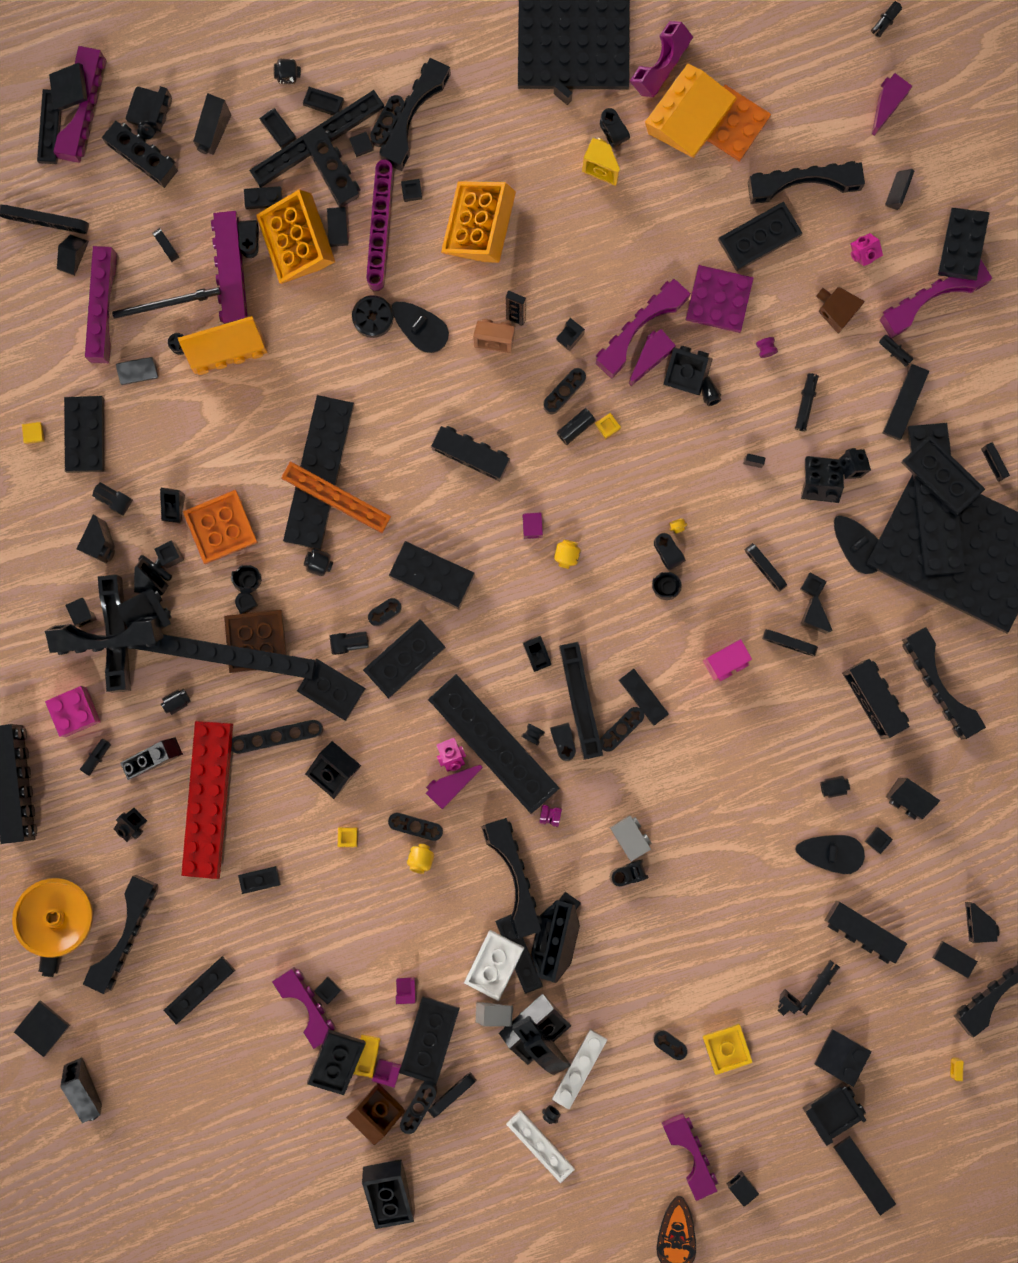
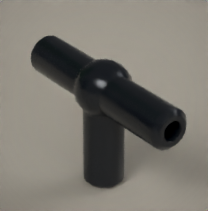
[138,555,172,581]

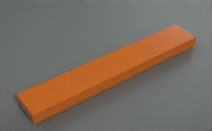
[281,461,391,534]

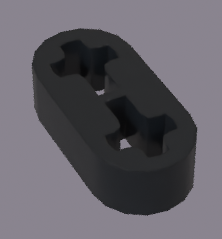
[152,228,180,262]
[368,598,402,626]
[653,1030,687,1060]

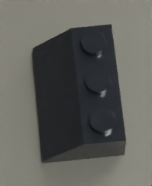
[499,994,571,1065]

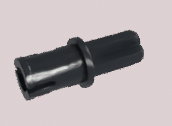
[871,1,902,37]
[879,335,914,367]
[80,739,111,776]

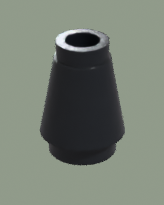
[702,376,721,406]

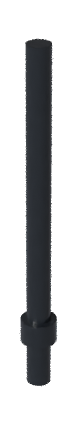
[112,287,221,319]

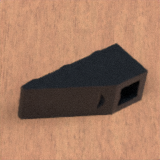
[120,737,183,780]

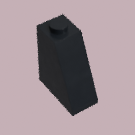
[193,93,231,155]
[60,1057,102,1124]

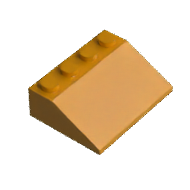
[645,63,736,158]
[441,181,516,263]
[256,190,335,284]
[178,316,267,375]

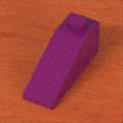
[872,73,912,136]
[629,329,676,386]
[426,765,483,809]

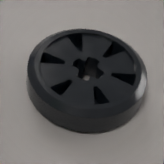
[352,295,394,338]

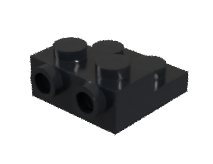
[663,345,713,395]

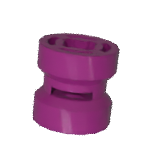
[539,805,562,827]

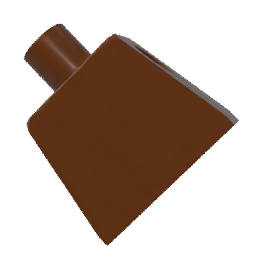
[816,287,865,334]

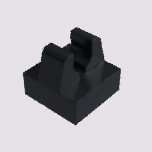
[777,989,800,1016]

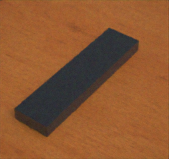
[37,89,61,164]
[506,290,526,326]
[882,364,930,441]
[495,914,543,994]
[163,956,236,1025]
[833,1136,896,1216]

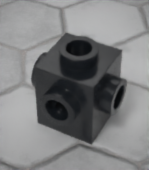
[839,448,871,479]
[114,808,147,842]

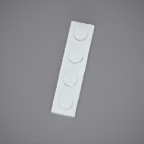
[552,1029,607,1109]

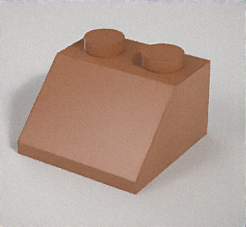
[473,319,515,353]

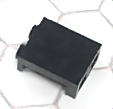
[802,1083,867,1146]

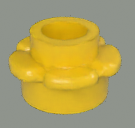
[669,518,688,534]

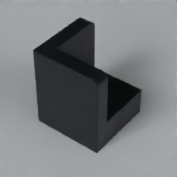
[556,318,585,351]
[154,540,184,569]
[65,598,97,628]
[726,1171,759,1206]

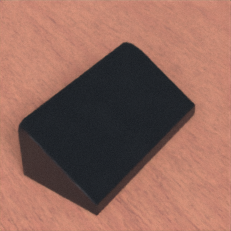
[885,169,915,210]
[116,357,158,385]

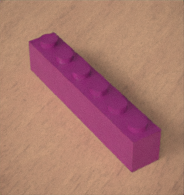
[211,211,248,324]

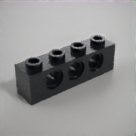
[102,120,178,188]
[302,126,361,207]

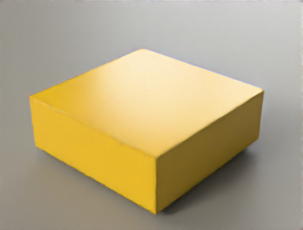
[595,412,621,440]
[22,422,44,444]
[337,827,358,847]
[950,1057,964,1081]

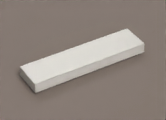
[506,1110,575,1183]

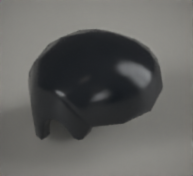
[231,565,262,594]
[652,572,682,601]

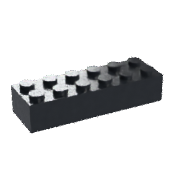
[0,724,37,844]

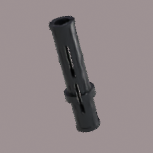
[794,373,819,432]
[799,960,840,1015]

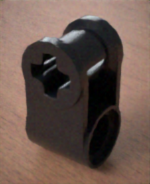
[599,108,630,148]
[238,220,259,259]
[654,533,686,571]
[550,722,576,761]
[609,859,649,887]

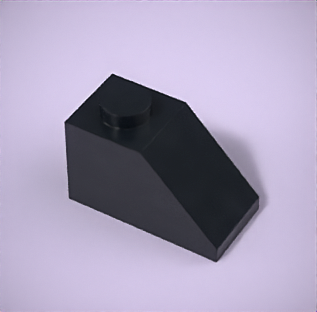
[965,902,1000,943]

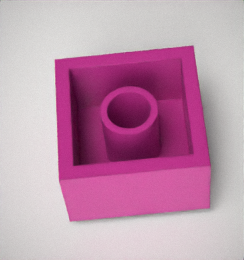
[703,639,752,682]
[45,686,101,738]

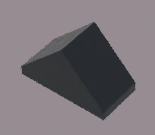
[57,234,88,276]
[160,487,185,523]
[134,558,169,596]
[801,596,833,634]
[523,636,552,672]

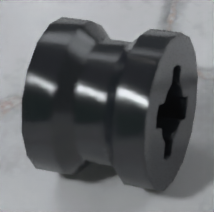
[168,333,184,355]
[522,723,545,746]

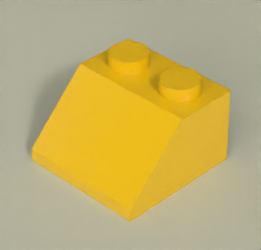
[582,137,620,186]

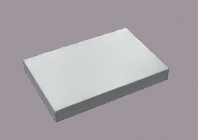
[464,930,525,1001]

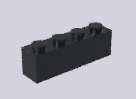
[431,426,510,482]
[824,901,907,964]

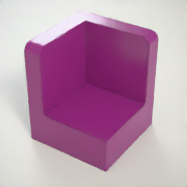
[522,512,543,539]
[395,977,417,1004]
[372,1059,401,1088]

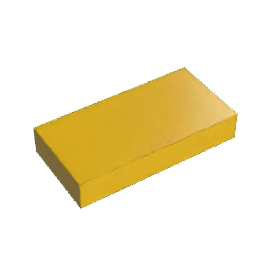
[353,1034,381,1078]

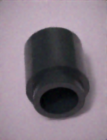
[161,688,191,715]
[820,776,850,798]
[38,957,61,977]

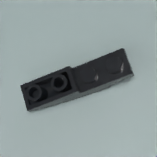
[513,1016,571,1075]

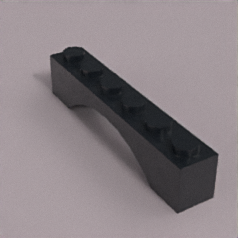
[379,58,451,171]
[747,161,865,204]
[98,575,131,693]
[45,616,163,655]
[902,627,986,740]
[559,642,603,760]
[481,818,542,939]
[82,875,158,994]
[954,961,1018,1038]

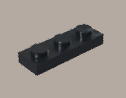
[618,669,669,726]

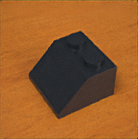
[76,514,115,564]
[305,741,361,799]
[886,778,940,820]
[814,1029,872,1087]

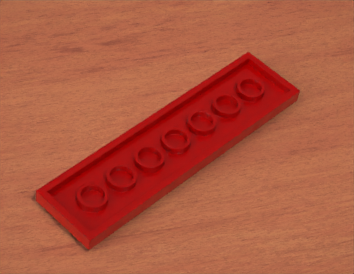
[181,721,233,879]

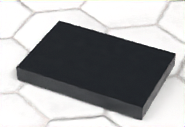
[297,659,366,721]
[307,1029,366,1095]

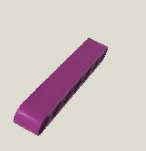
[366,160,394,291]

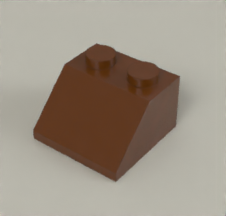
[346,1083,406,1145]

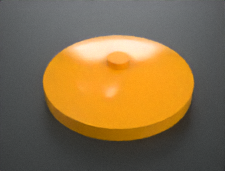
[12,878,93,958]

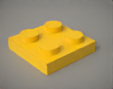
[702,1024,753,1075]

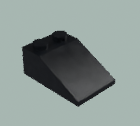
[362,1159,414,1229]

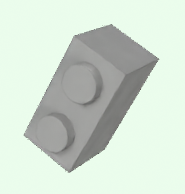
[610,815,652,861]

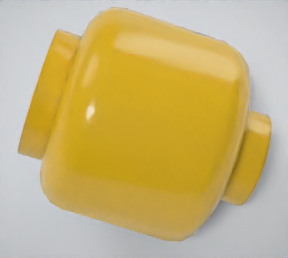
[554,539,581,569]
[407,844,434,874]

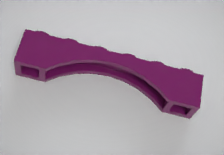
[53,46,106,163]
[85,246,117,364]
[880,260,993,339]
[595,279,691,379]

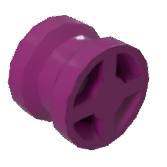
[756,337,778,358]

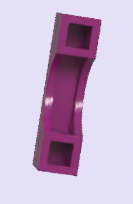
[630,21,693,97]
[272,967,336,1049]
[662,1113,719,1201]

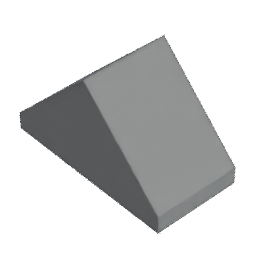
[475,1002,513,1026]

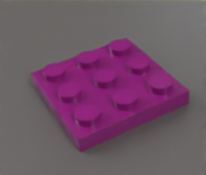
[686,265,754,333]

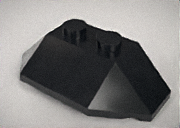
[531,900,580,983]

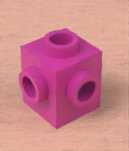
[850,233,883,266]
[437,738,466,772]

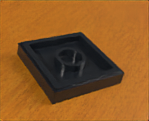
[49,62,88,112]
[14,1001,70,1057]

